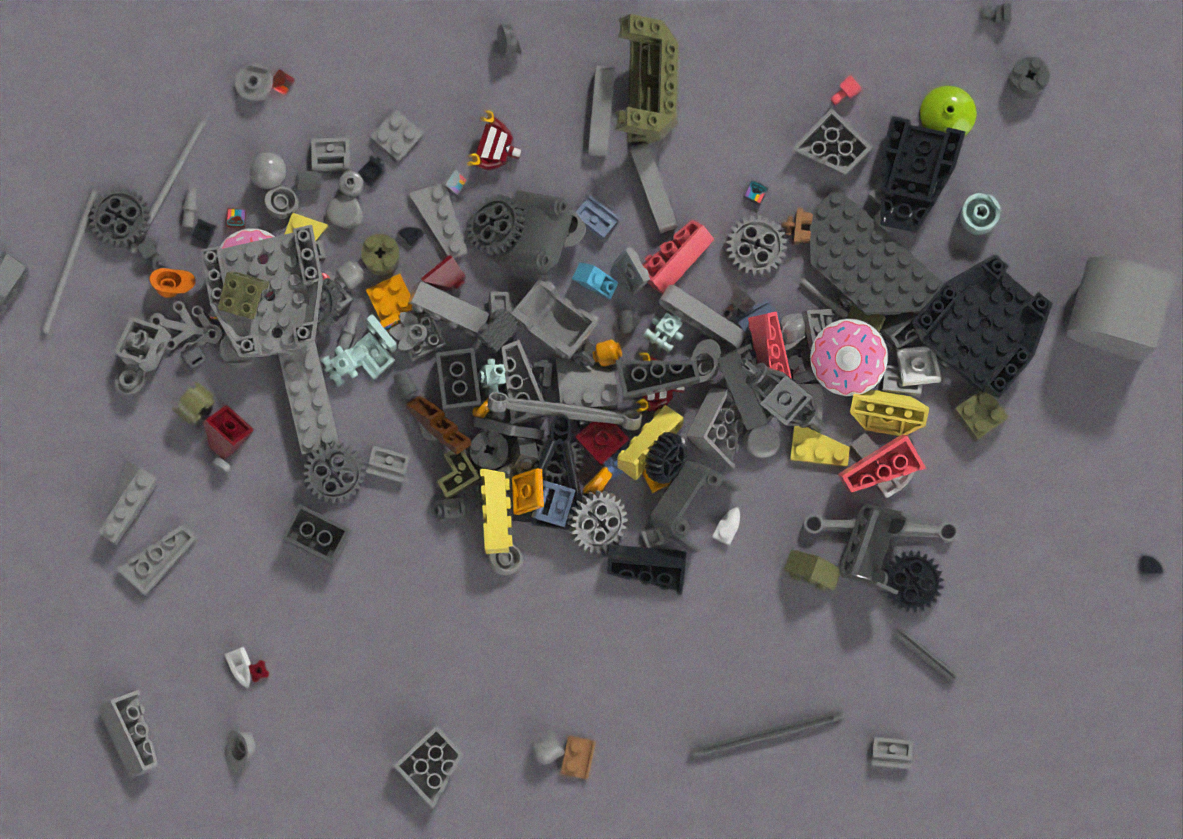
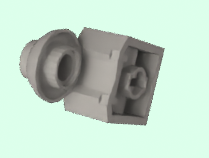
[114,317,171,395]

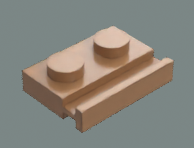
[560,735,596,780]

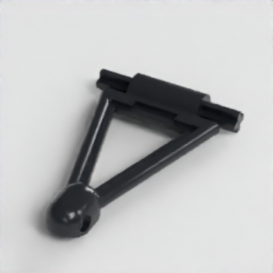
[512,415,587,530]

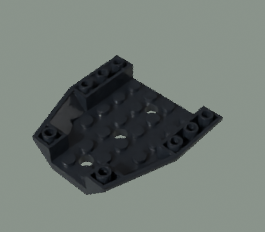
[912,254,1053,398]

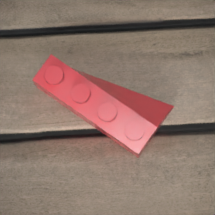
[642,219,714,294]
[748,311,792,379]
[837,434,927,493]

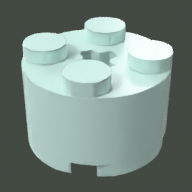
[960,193,1000,235]

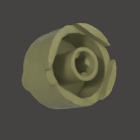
[361,234,400,276]
[172,381,215,425]

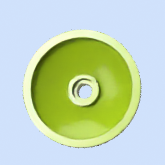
[920,86,977,136]

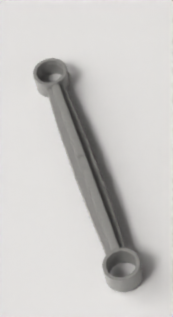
[487,392,642,430]
[803,514,958,543]

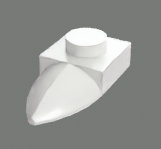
[877,472,914,499]
[712,507,740,546]
[224,646,251,687]

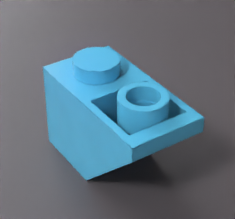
[572,262,618,299]

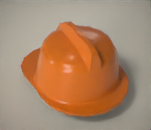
[150,268,196,298]

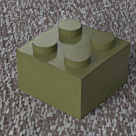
[953,391,1009,442]

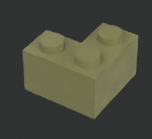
[437,450,480,499]
[783,549,840,592]

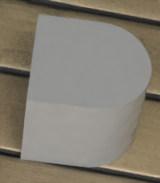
[1067,257,1176,362]

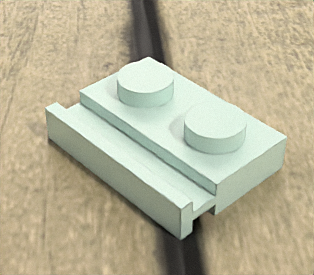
[367,314,397,353]
[352,332,395,379]

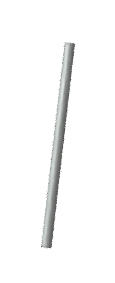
[128,119,207,254]
[41,190,99,334]

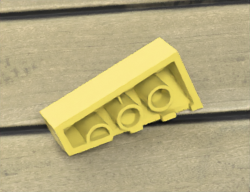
[617,405,684,481]
[480,469,513,554]

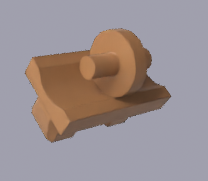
[781,208,813,245]

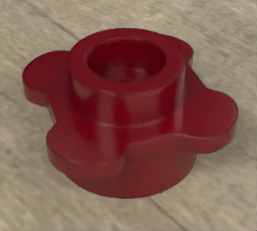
[248,660,270,682]

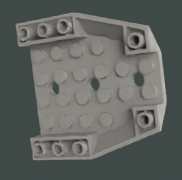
[200,225,323,358]

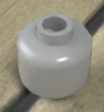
[338,171,364,197]
[336,261,365,289]

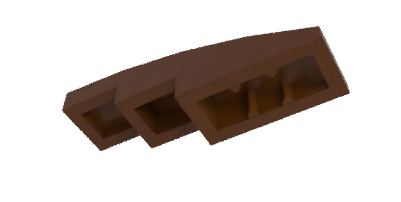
[405,395,471,454]

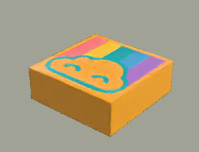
[380,313,401,332]

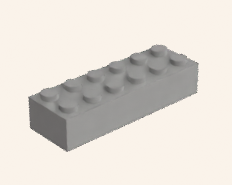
[278,341,340,457]

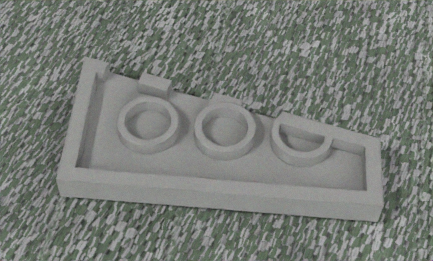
[409,183,468,259]
[116,524,197,596]

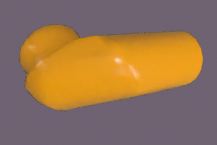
[472,397,490,418]

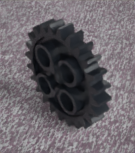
[883,550,945,613]

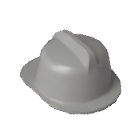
[564,210,586,247]
[780,313,807,351]
[691,339,721,383]
[226,729,256,775]

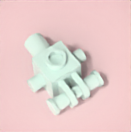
[643,313,684,354]
[321,345,368,387]
[478,359,506,397]

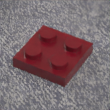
[575,421,630,466]

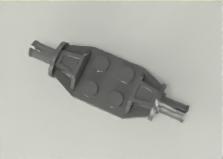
[737,358,826,433]

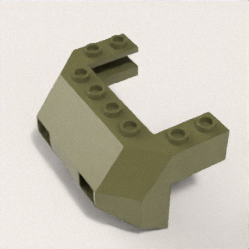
[615,14,680,144]

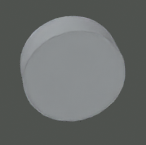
[212,457,232,474]

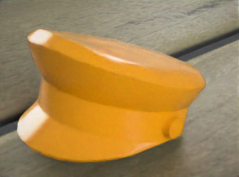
[582,467,613,494]

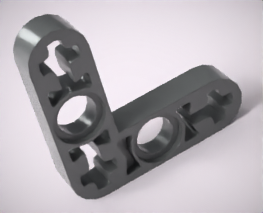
[473,417,545,439]

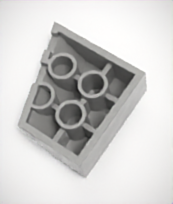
[792,108,872,175]
[555,357,618,410]
[686,388,744,469]
[393,724,463,809]

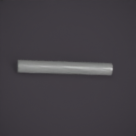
[800,278,849,319]

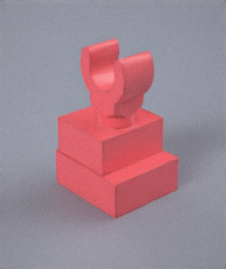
[830,75,862,106]

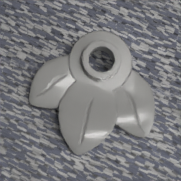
[389,312,427,350]

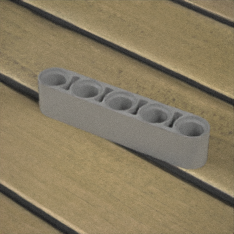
[588,65,615,157]
[629,142,678,234]
[659,285,747,351]

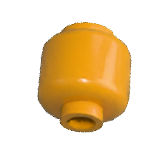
[593,339,622,367]

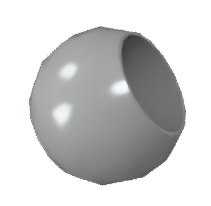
[249,152,287,189]

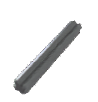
[893,627,957,682]

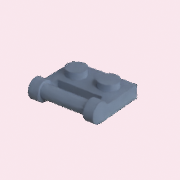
[531,480,576,527]

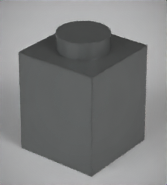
[510,437,538,470]

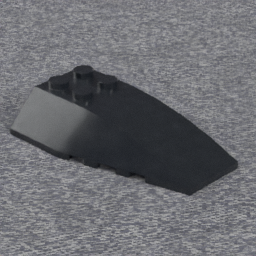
[880,116,966,234]

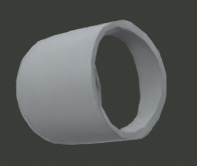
[531,728,565,765]

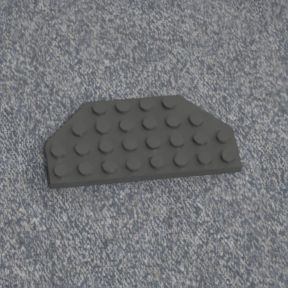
[810,187,945,315]

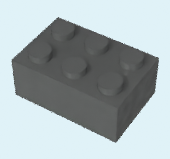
[436,348,482,413]
[281,504,352,566]

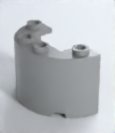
[511,279,599,360]

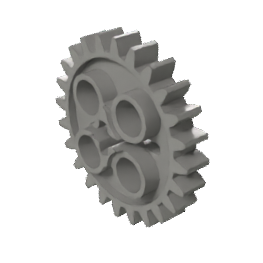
[726,215,787,277]
[567,490,628,553]

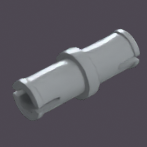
[182,189,198,228]
[337,311,361,350]

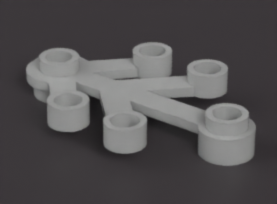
[149,301,222,350]

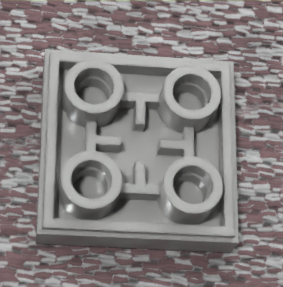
[407,312,447,362]

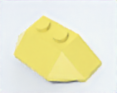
[850,390,929,436]

